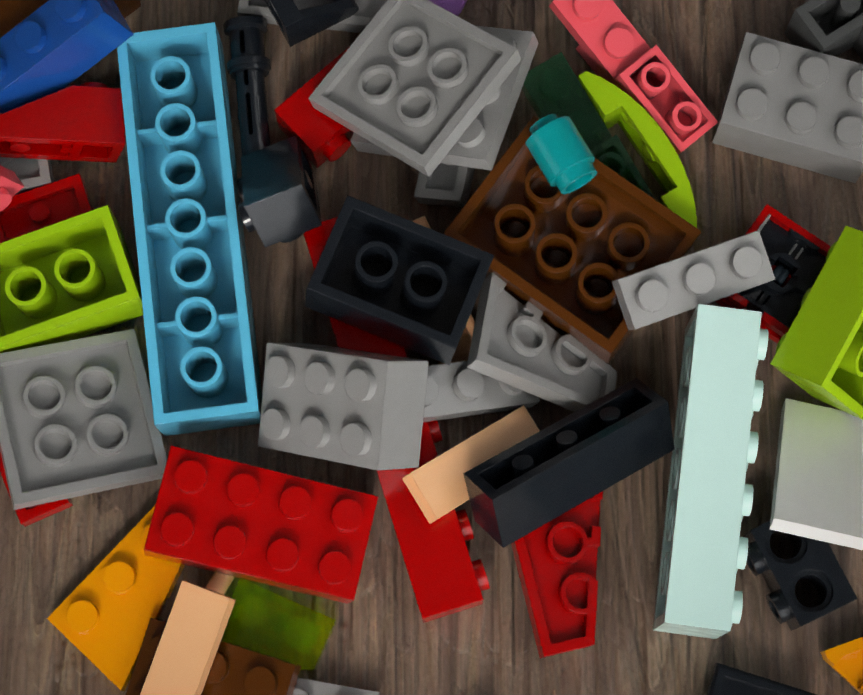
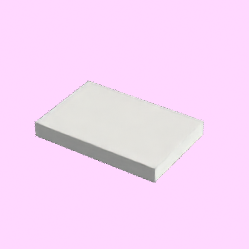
[770,398,863,550]

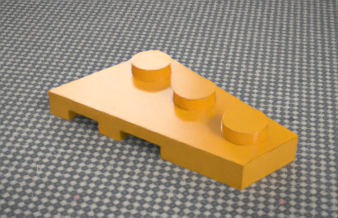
[47,506,185,691]

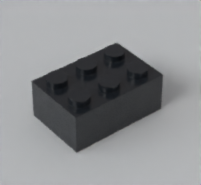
[305,195,494,365]

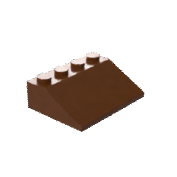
[443,116,701,364]

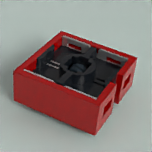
[715,204,831,344]

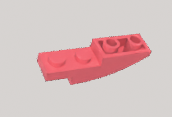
[549,0,718,154]

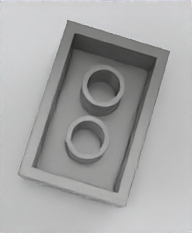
[712,32,863,183]
[258,343,429,471]

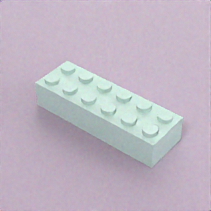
[653,304,769,639]

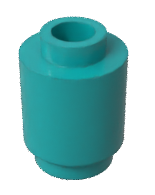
[525,114,597,194]

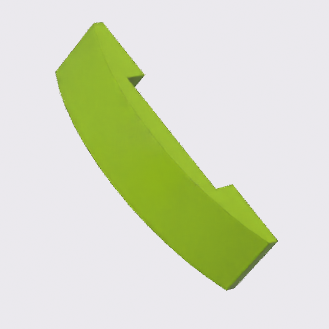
[575,71,697,228]

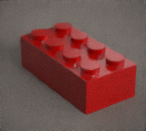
[144,446,378,604]

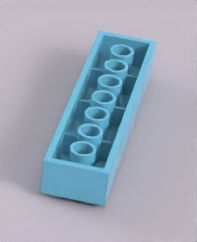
[117,22,262,436]

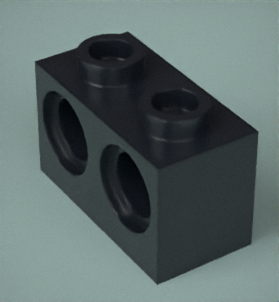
[742,521,858,631]

